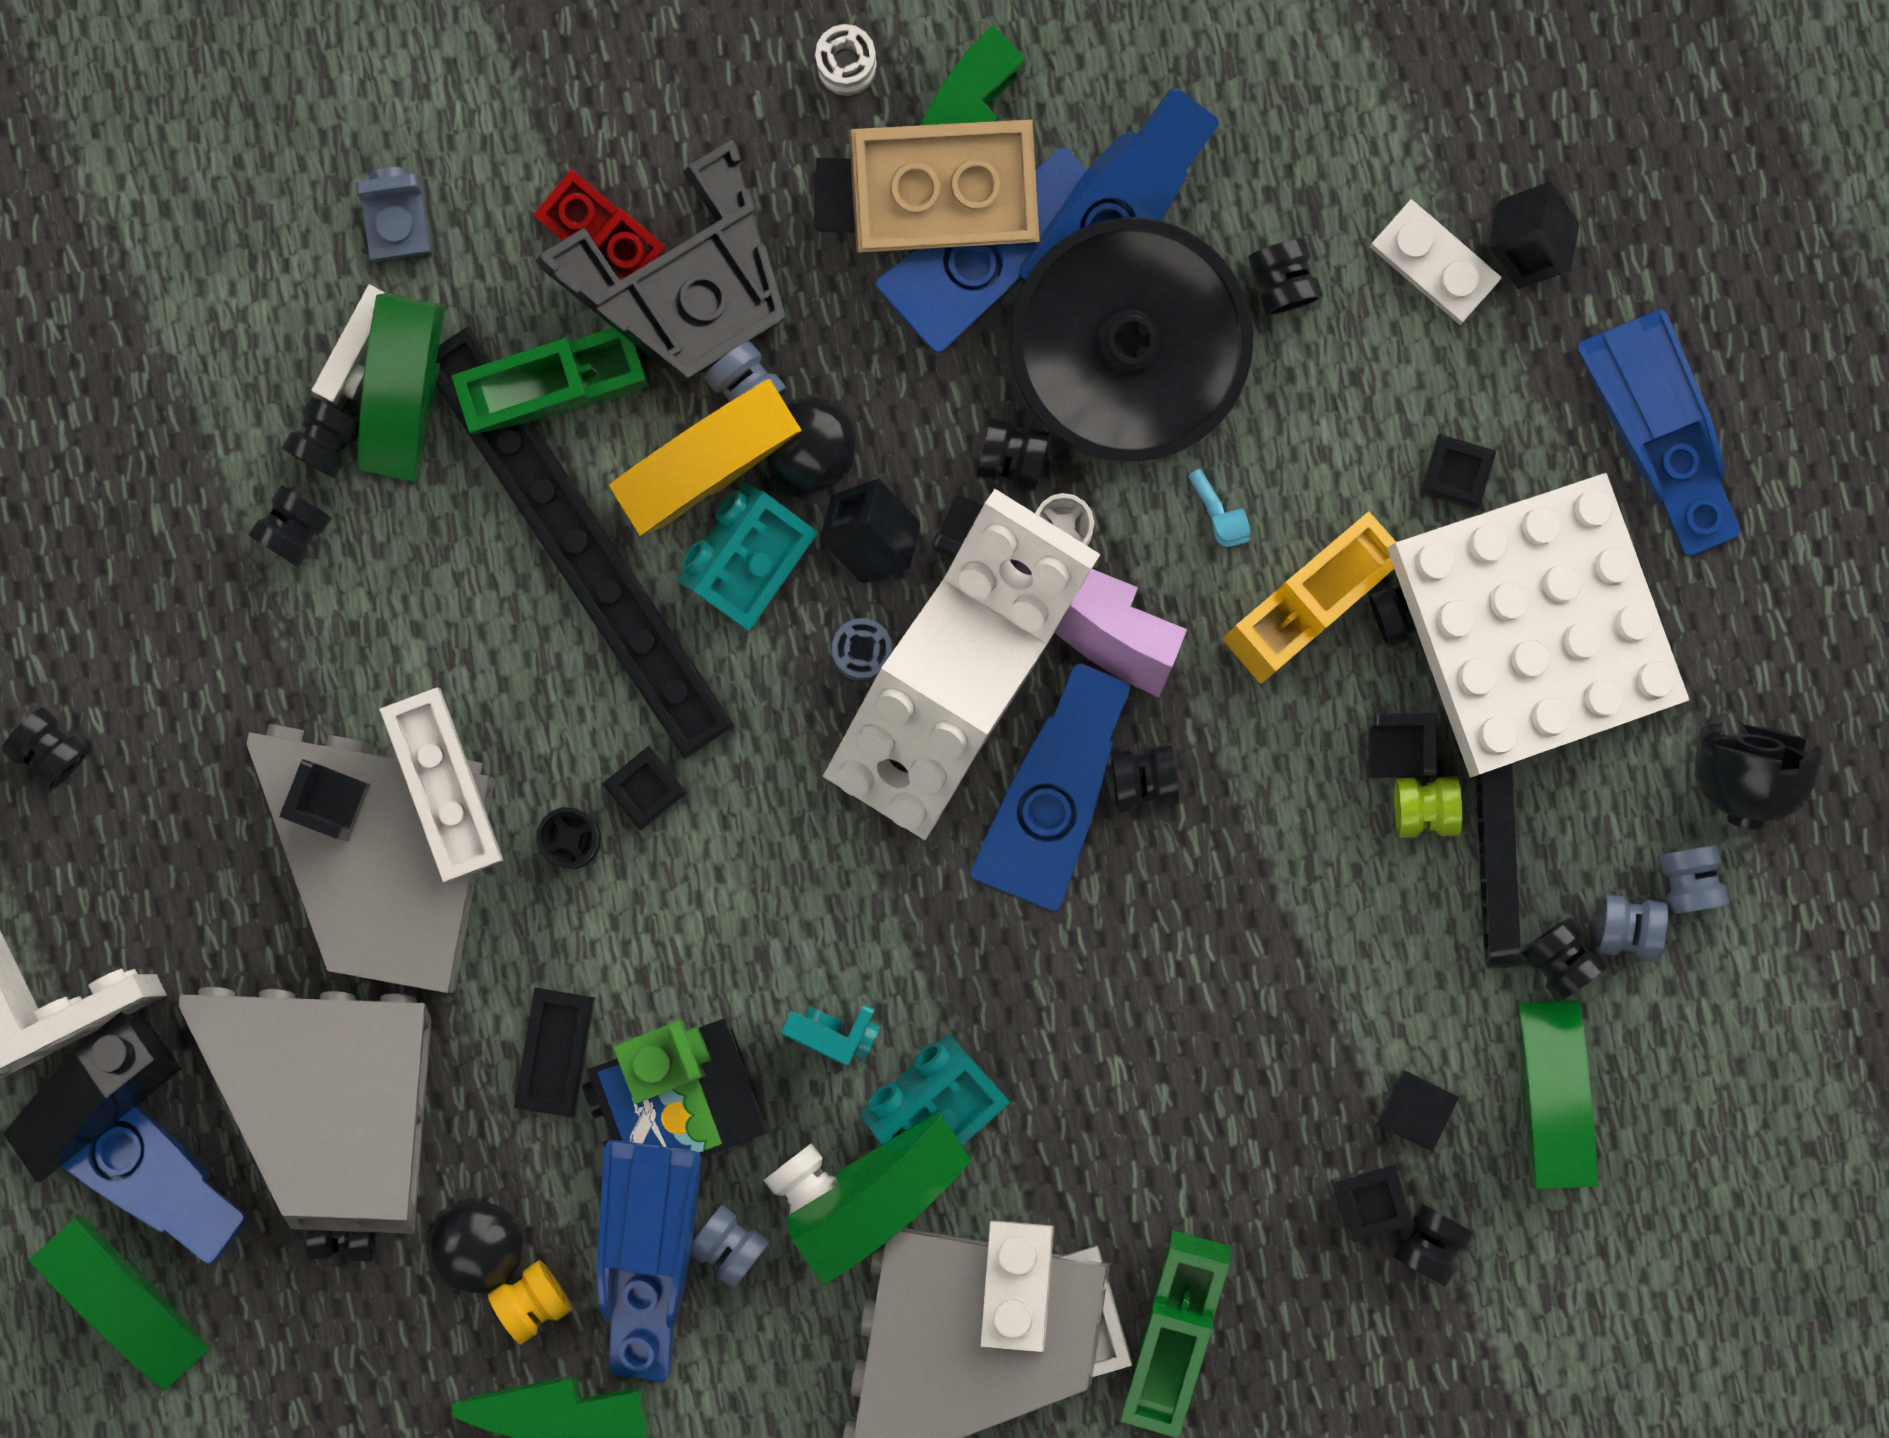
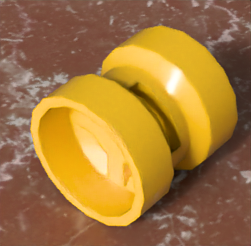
[488,1260,573,1345]

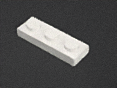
[380,687,504,883]

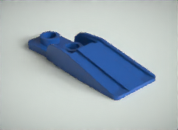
[1020,88,1219,280]
[876,148,1087,353]
[1578,310,1740,556]
[970,663,1130,911]
[61,1105,247,1264]
[596,1139,702,1382]

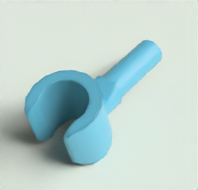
[1188,469,1251,547]

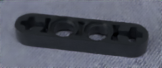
[1475,763,1521,969]

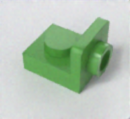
[613,1019,711,1104]

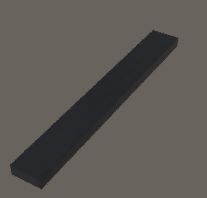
[436,326,735,760]

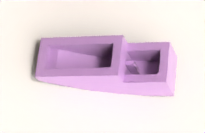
[1015,561,1187,697]

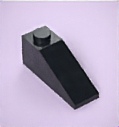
[3,1012,182,1182]

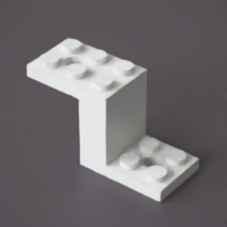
[823,489,1100,840]
[0,931,167,1078]

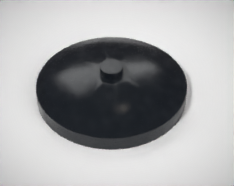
[1009,217,1253,462]

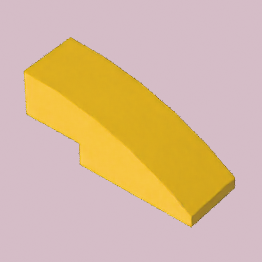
[609,379,802,536]
[1222,511,1396,684]

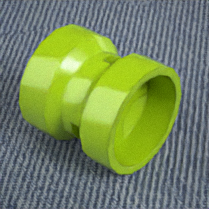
[1394,776,1462,838]

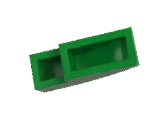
[921,24,1026,125]
[358,293,446,482]
[451,327,652,434]
[1518,1000,1598,1189]
[786,1111,971,1285]
[28,1215,211,1391]
[1120,1230,1231,1438]
[451,1374,652,1438]

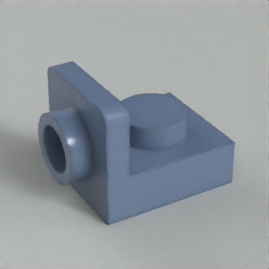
[356,167,432,263]

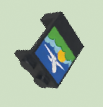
[582,1017,770,1158]

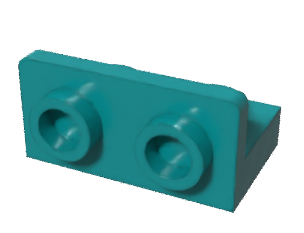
[677,484,818,631]
[781,1004,881,1068]
[860,1034,1010,1145]

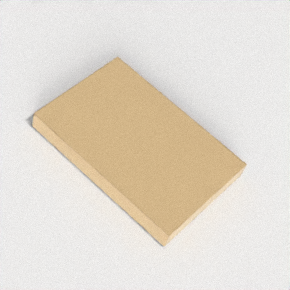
[849,119,1039,253]

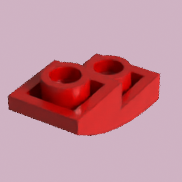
[531,169,666,280]

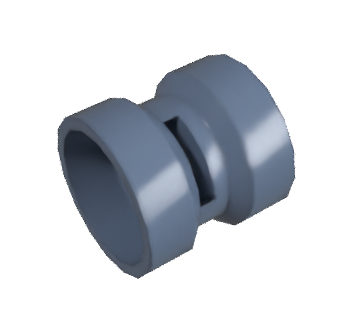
[703,341,787,402]
[832,618,893,682]
[1658,844,1730,915]
[1595,893,1668,963]
[690,1204,770,1290]

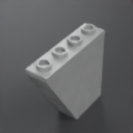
[247,724,495,993]
[179,987,431,1234]
[843,1228,1111,1438]

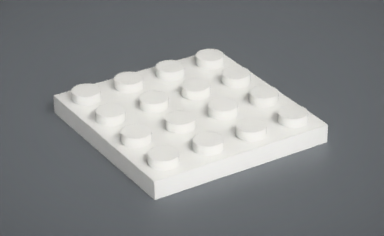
[1387,473,1689,778]

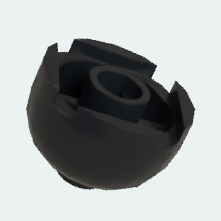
[1695,723,1822,829]

